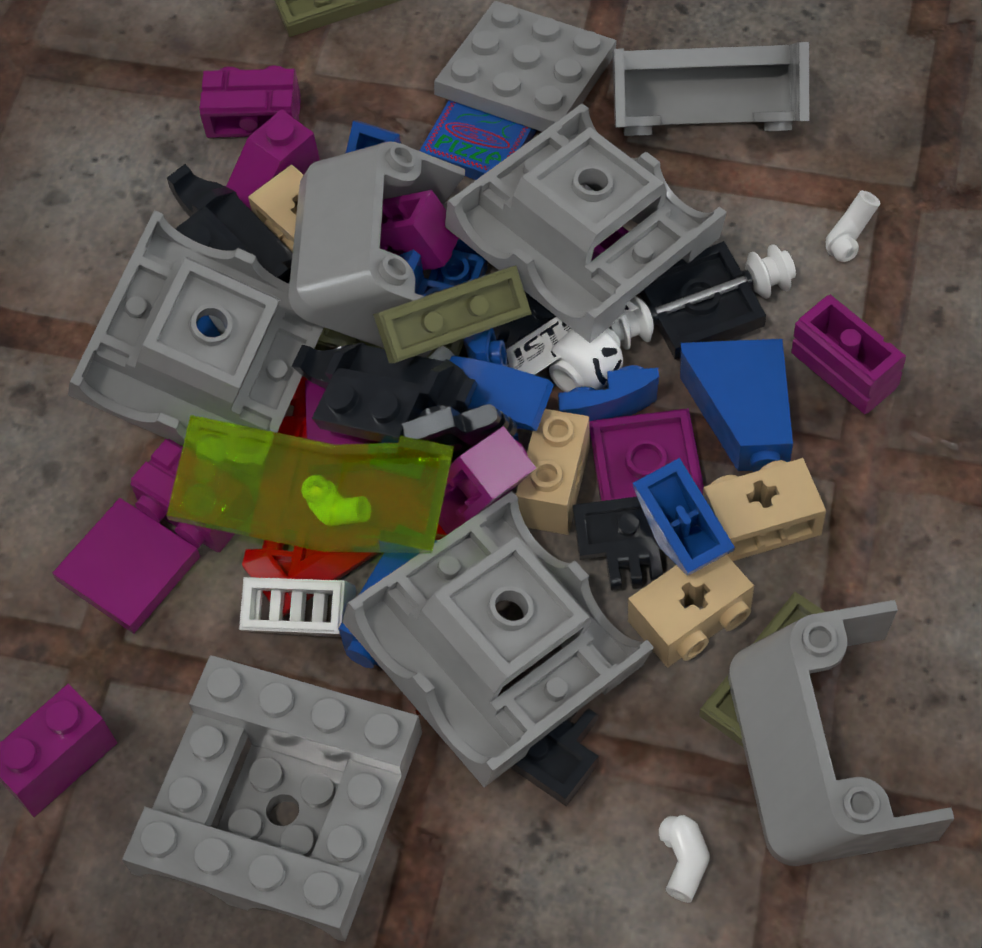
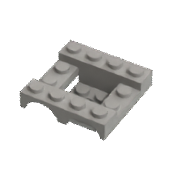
[445,103,727,343]
[68,210,324,478]
[342,491,654,787]
[122,655,422,942]

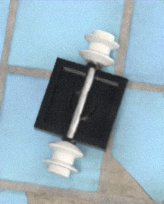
[609,241,796,359]

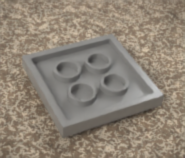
[434,1,616,132]

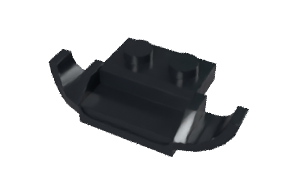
[167,164,293,284]
[292,343,477,448]

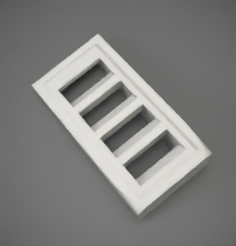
[239,577,356,637]

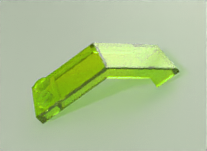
[167,415,454,553]

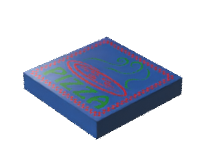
[420,100,537,180]

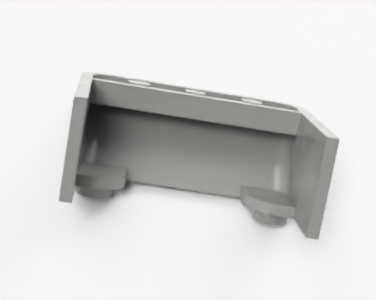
[612,42,809,136]
[288,142,465,357]
[728,600,954,866]

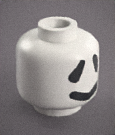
[549,328,623,392]

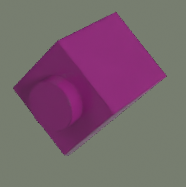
[226,109,320,211]

